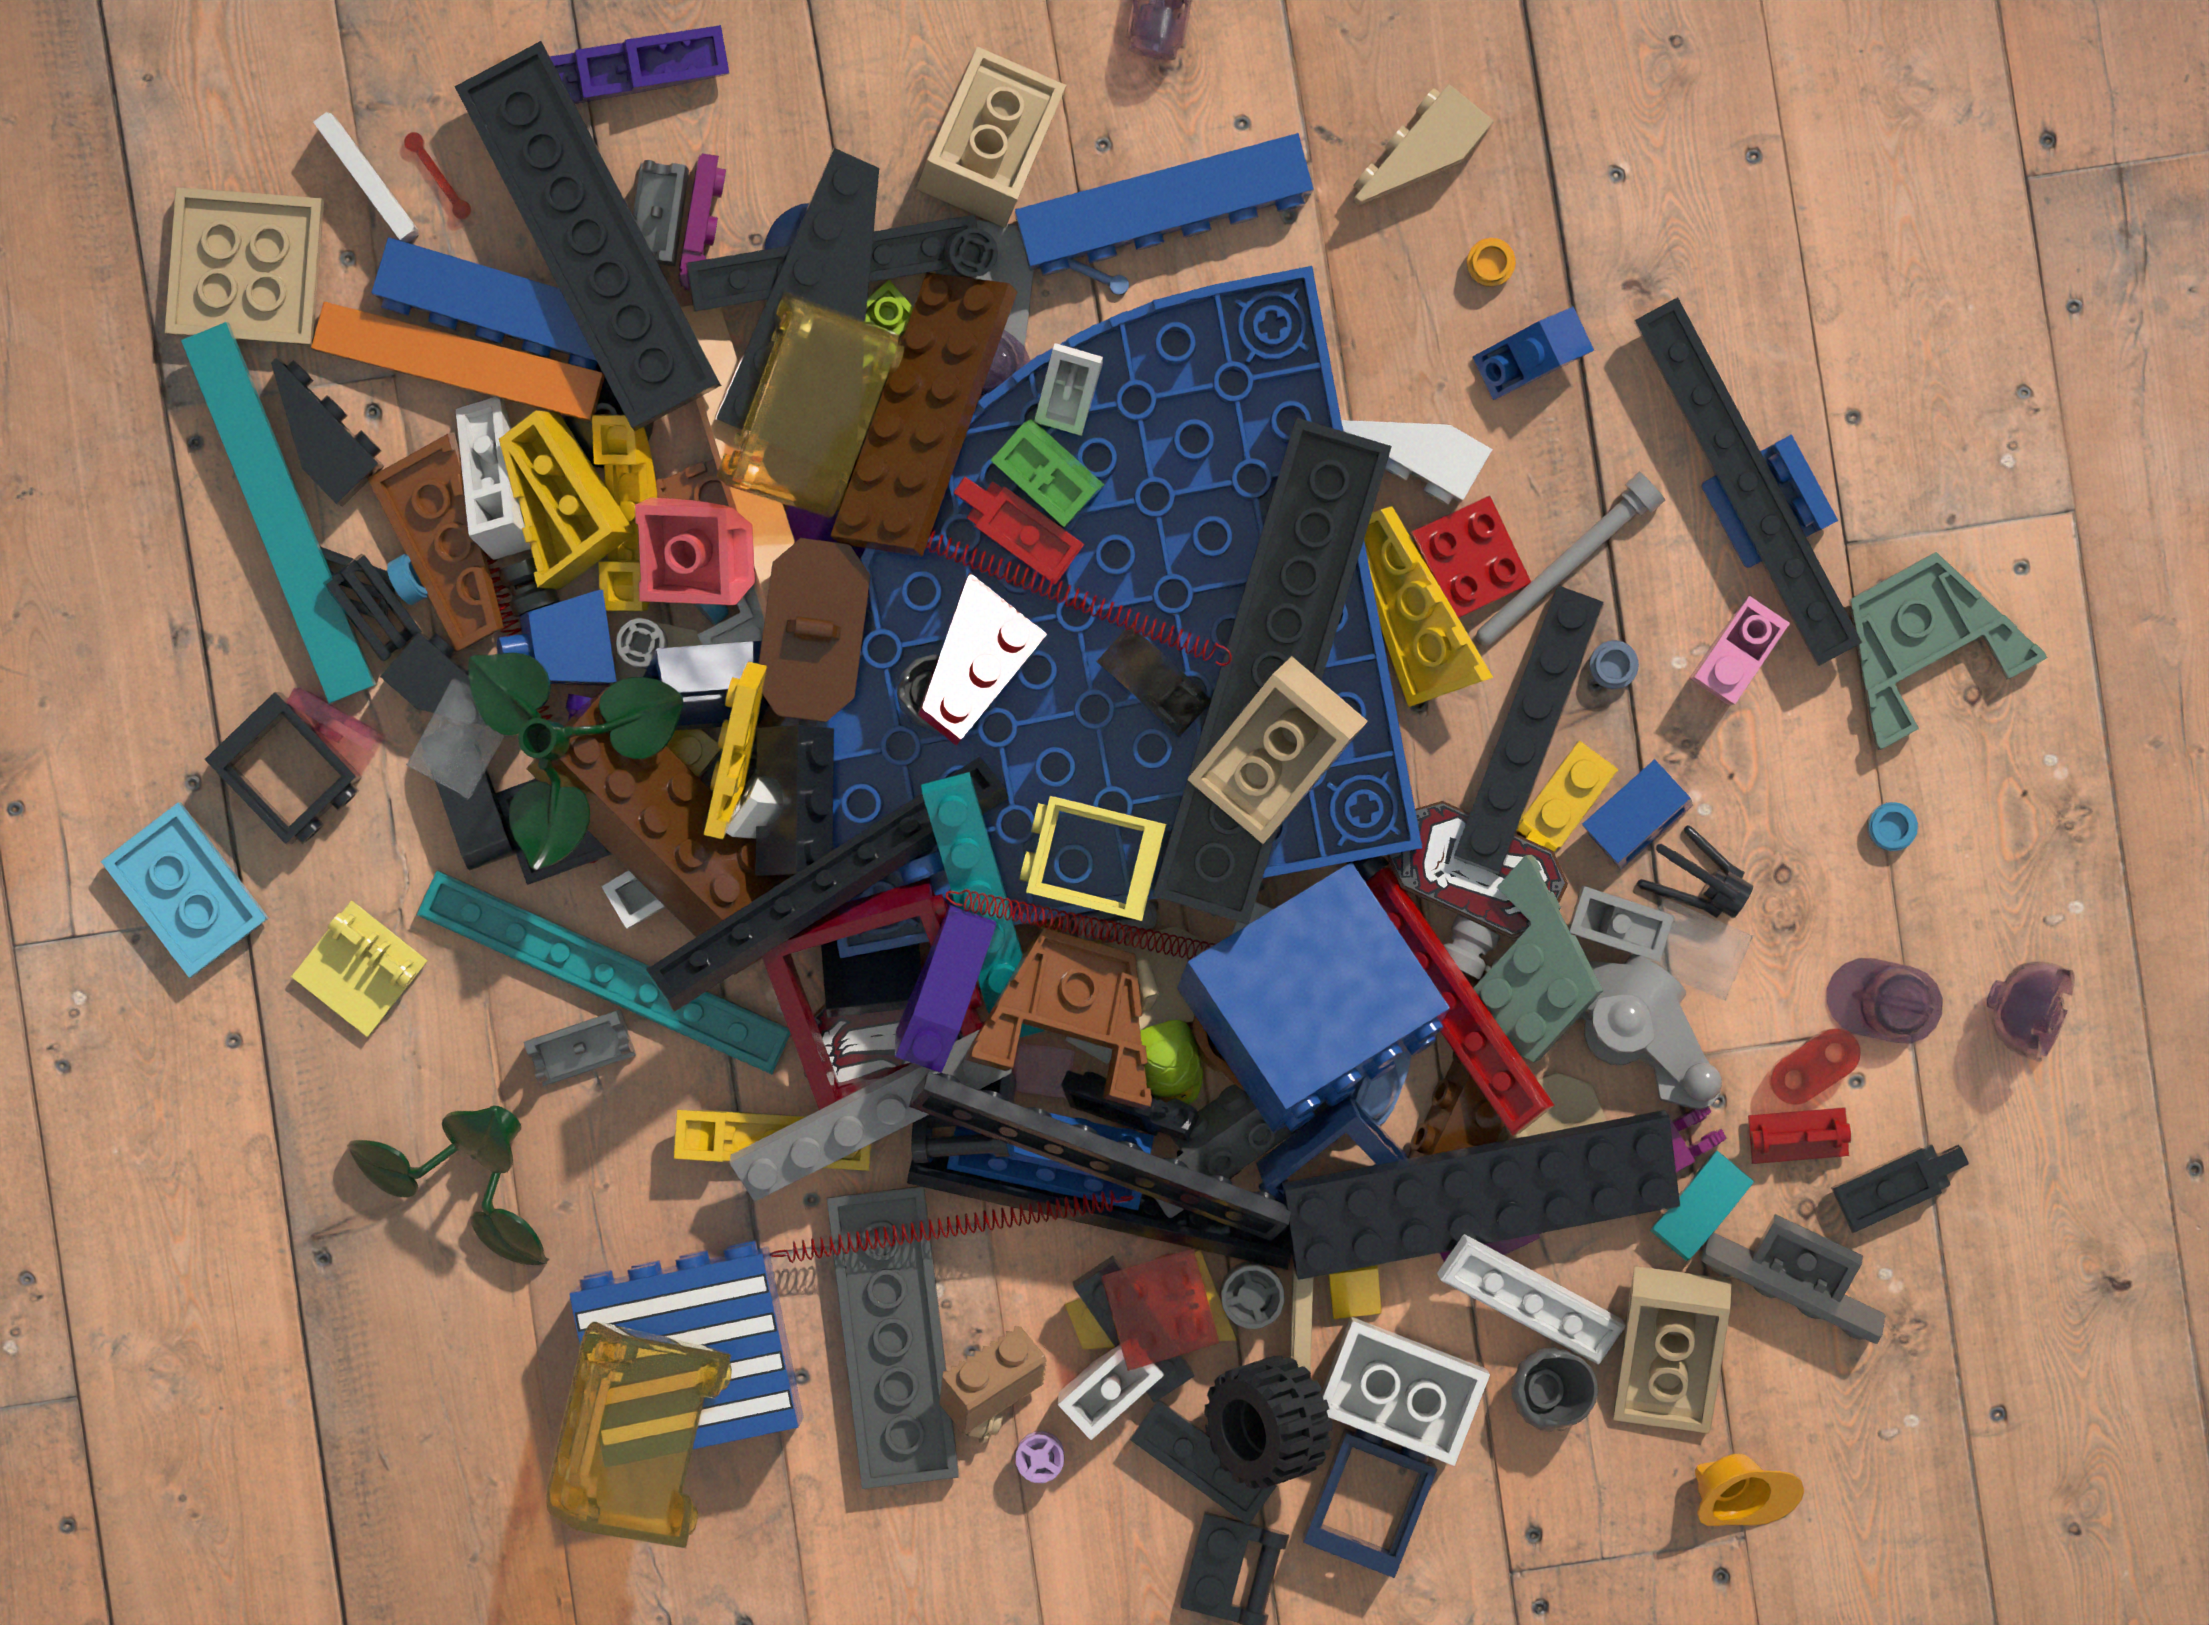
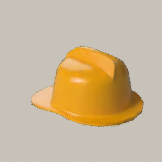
[1695,1454,1804,1526]

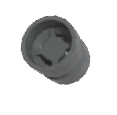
[1220,1261,1285,1329]

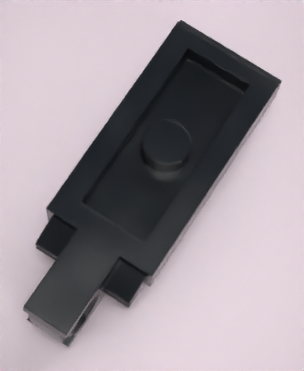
[1061,1070,1199,1141]
[1831,1144,1969,1233]

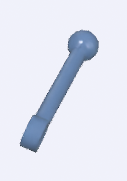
[1068,259,1129,295]

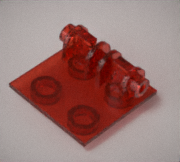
[1101,1248,1220,1371]

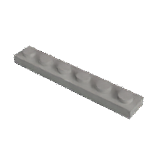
[730,1029,1011,1202]

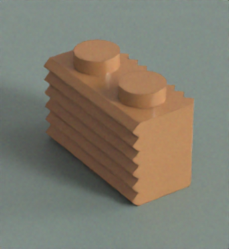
[939,1326,1047,1434]

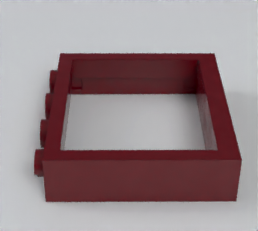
[762,878,984,1110]

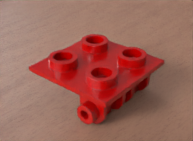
[1411,495,1531,618]

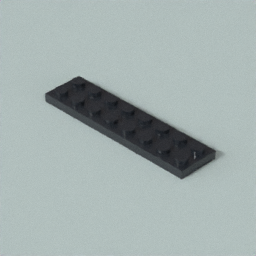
[454,41,722,431]
[1282,1110,1680,1280]

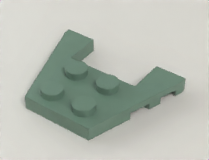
[1848,552,2048,750]
[1473,854,1603,1062]

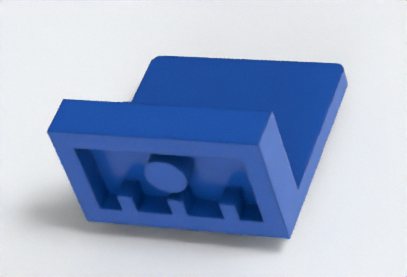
[1701,434,1838,568]

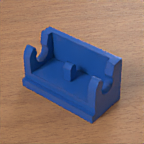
[1582,759,1693,870]

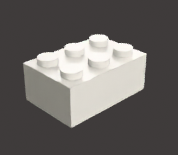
[1321,1316,1490,1466]

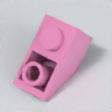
[1689,596,1790,705]

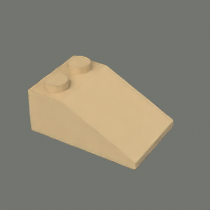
[916,46,1067,228]
[1187,656,1368,844]
[1613,1266,1731,1434]

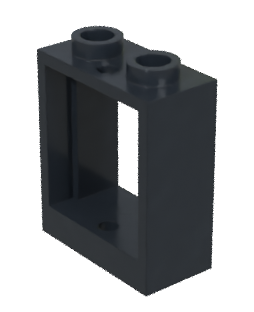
[204,692,362,844]

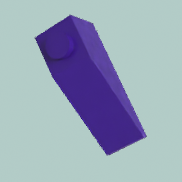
[895,905,996,1073]

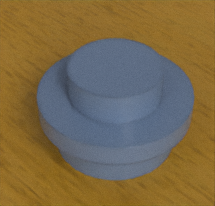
[1589,640,1639,689]

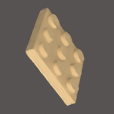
[165,187,324,346]

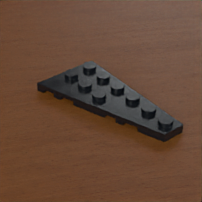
[715,148,879,478]

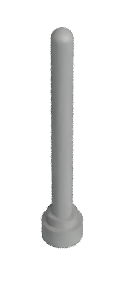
[1476,471,1665,646]

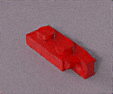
[953,476,1084,585]

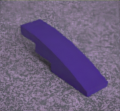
[550,25,729,104]

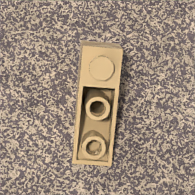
[1353,84,1494,206]

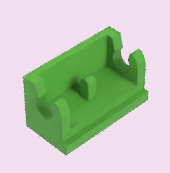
[991,419,1104,527]

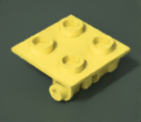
[291,900,428,1037]

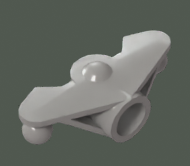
[1580,954,1722,1109]

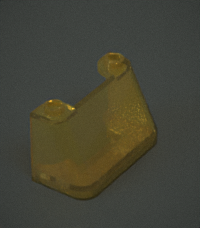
[716,291,904,518]
[546,1322,732,1548]

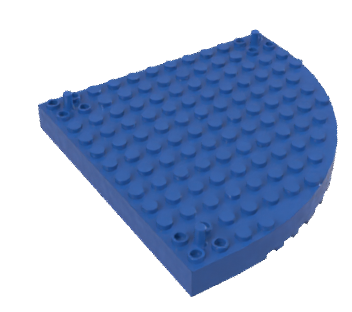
[816,266,1422,958]

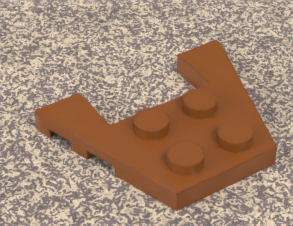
[965,928,1152,1110]

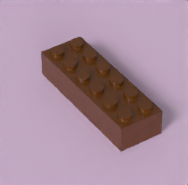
[526,687,788,975]

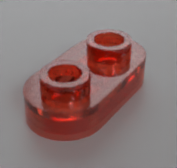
[1769,1028,1861,1105]

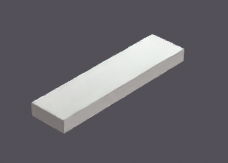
[1437,1234,1626,1365]

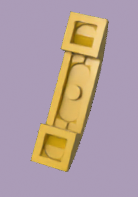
[592,415,657,611]
[674,1109,871,1171]

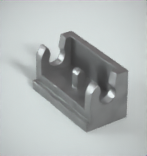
[633,160,689,267]
[523,1009,636,1086]

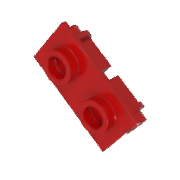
[1748,1107,1851,1164]

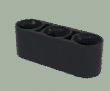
[422,722,515,871]

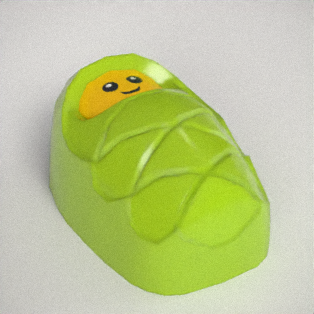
[1140,1020,1203,1104]

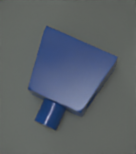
[497,590,617,686]

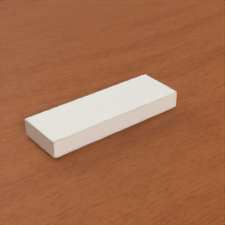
[313,112,419,243]

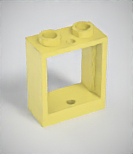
[1019,796,1166,921]

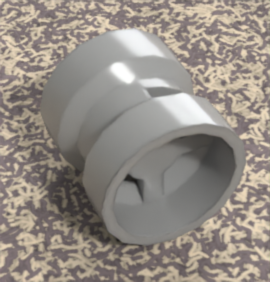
[616,618,669,669]
[1443,914,1501,979]

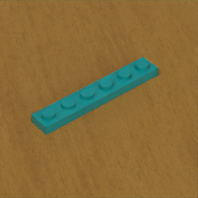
[921,772,1044,1038]

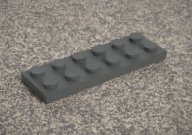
[827,1186,959,1489]

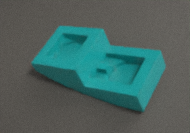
[1650,1150,1754,1262]

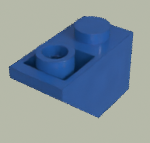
[1472,306,1595,400]

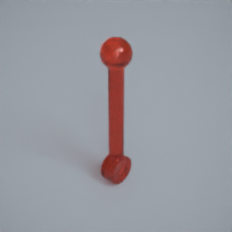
[404,132,471,219]

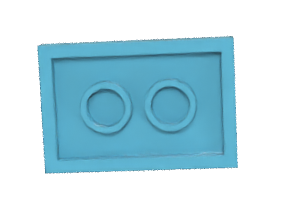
[100,802,269,978]

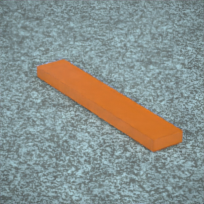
[311,302,605,422]

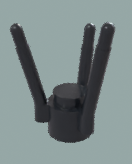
[1637,825,1754,918]

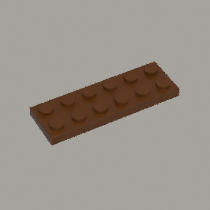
[830,272,1017,557]

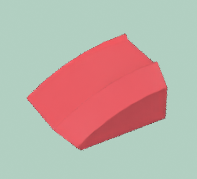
[635,498,755,605]

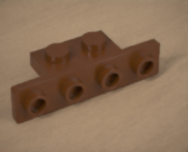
[1407,1051,1505,1159]

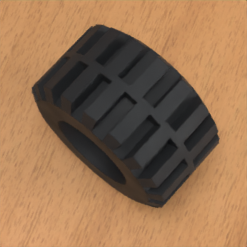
[1204,1356,1332,1489]

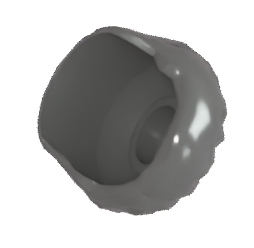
[1510,1347,1598,1432]

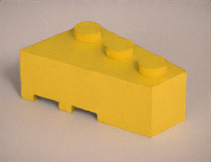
[499,410,635,589]

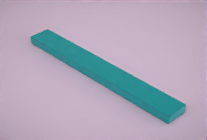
[181,322,376,703]
[417,871,791,1075]

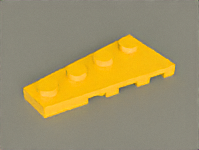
[1364,506,1493,707]

